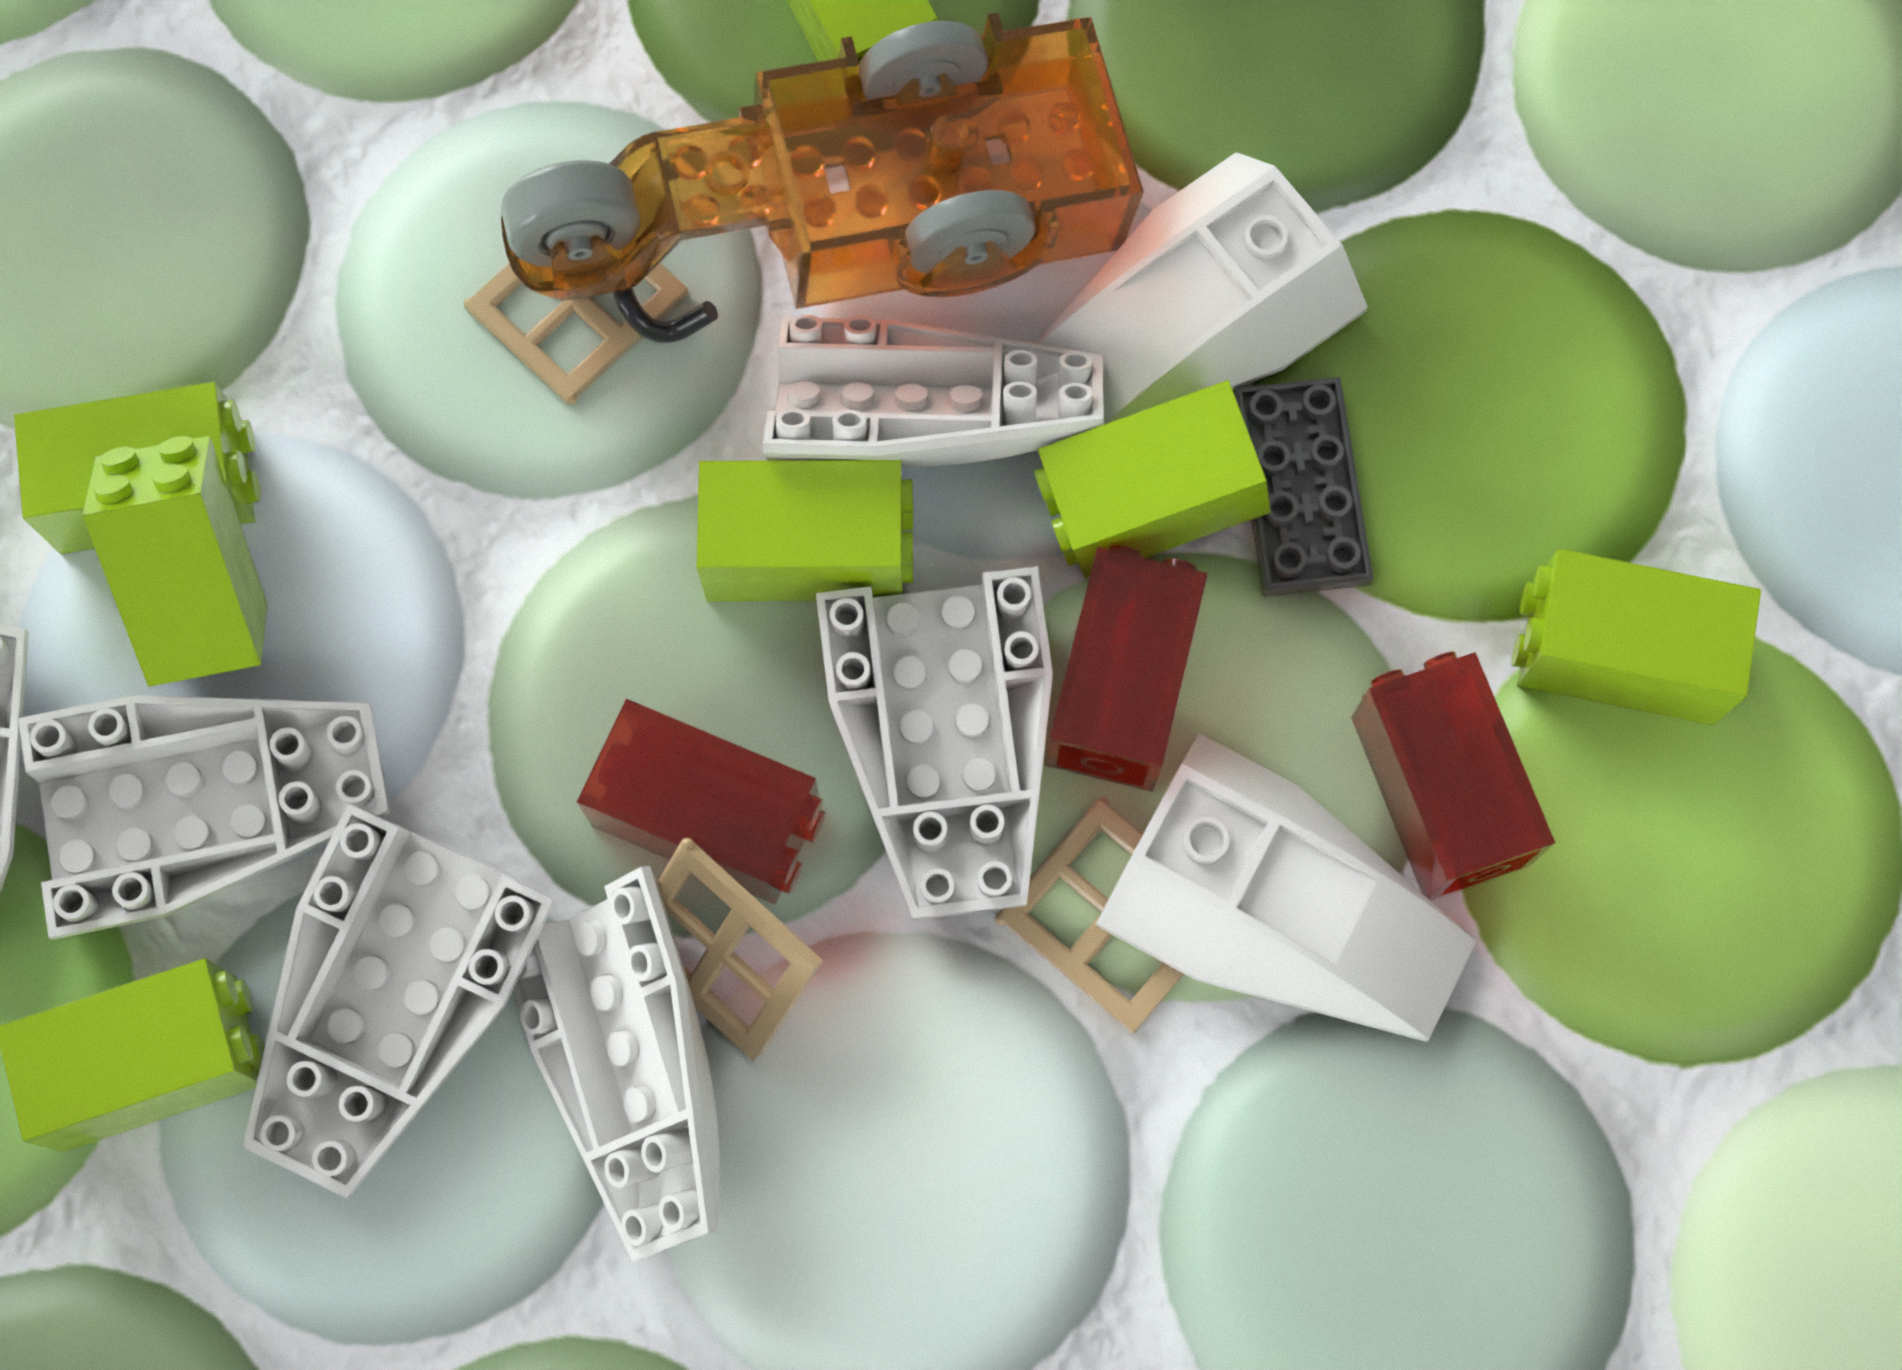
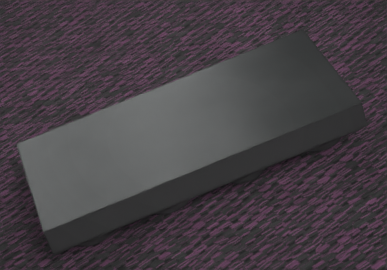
[1233,377,1374,597]

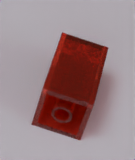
[1045,545,1208,792]
[1351,651,1555,901]
[577,699,826,905]

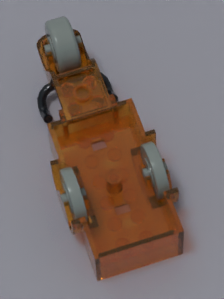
[501,13,1144,343]

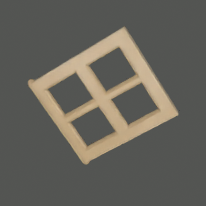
[464,239,689,404]
[995,798,1184,1034]
[658,838,824,1061]

